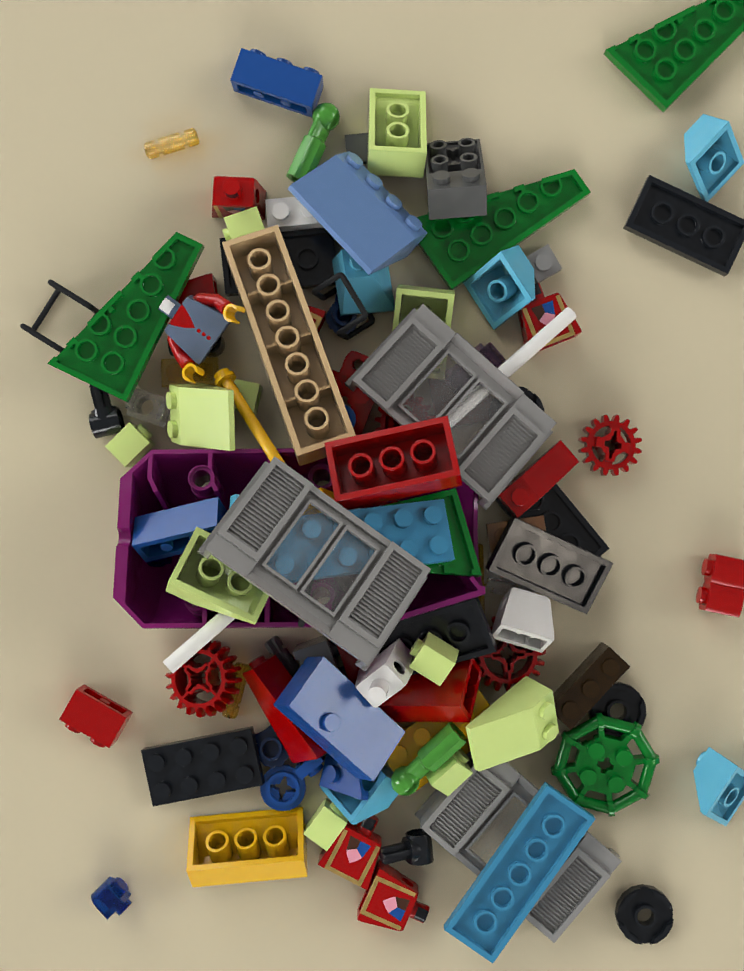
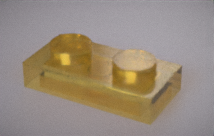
[161,357,219,389]

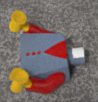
[158,293,245,384]

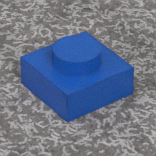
[294,754,325,780]

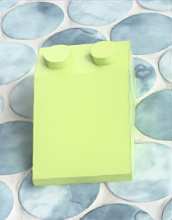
[367,88,427,178]
[392,284,455,380]
[166,383,235,451]
[166,527,269,625]
[465,676,559,772]

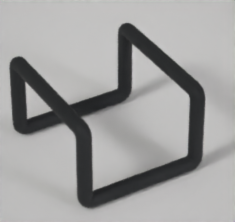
[312,272,375,340]
[20,279,99,353]

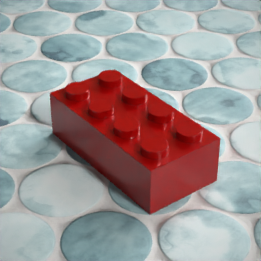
[324,415,462,510]

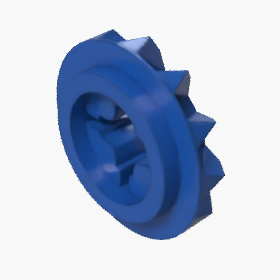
[260,764,306,811]

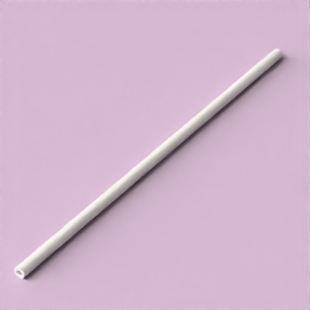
[163,307,576,673]

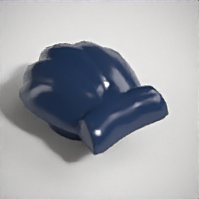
[326,293,357,334]
[255,725,289,768]

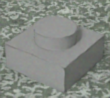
[526,244,562,283]

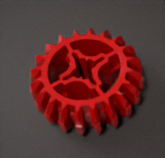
[475,616,546,692]
[165,640,243,718]

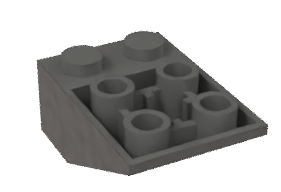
[425,138,487,220]

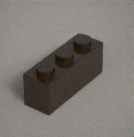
[553,642,630,730]

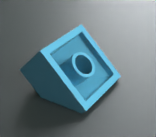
[684,114,744,202]
[463,245,535,330]
[332,249,395,316]
[693,747,744,826]
[320,765,398,825]

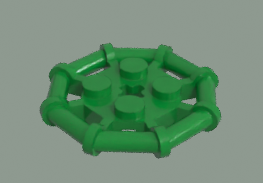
[551,712,660,817]

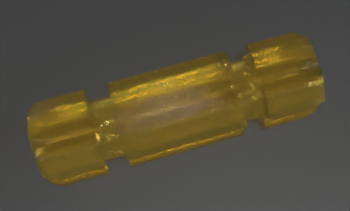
[144,128,199,159]
[222,662,250,719]

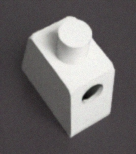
[491,584,554,653]
[355,639,414,708]

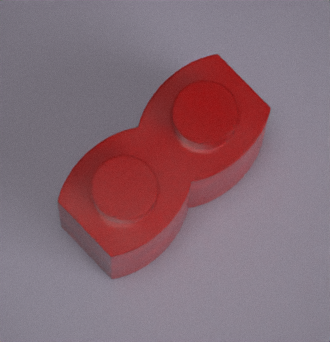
[696,554,744,618]

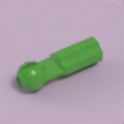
[286,103,340,182]
[391,722,467,796]

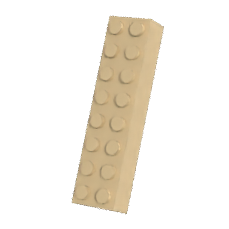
[222,225,356,466]

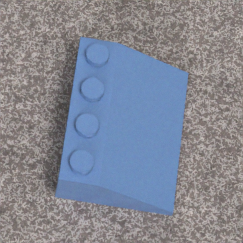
[288,151,427,275]

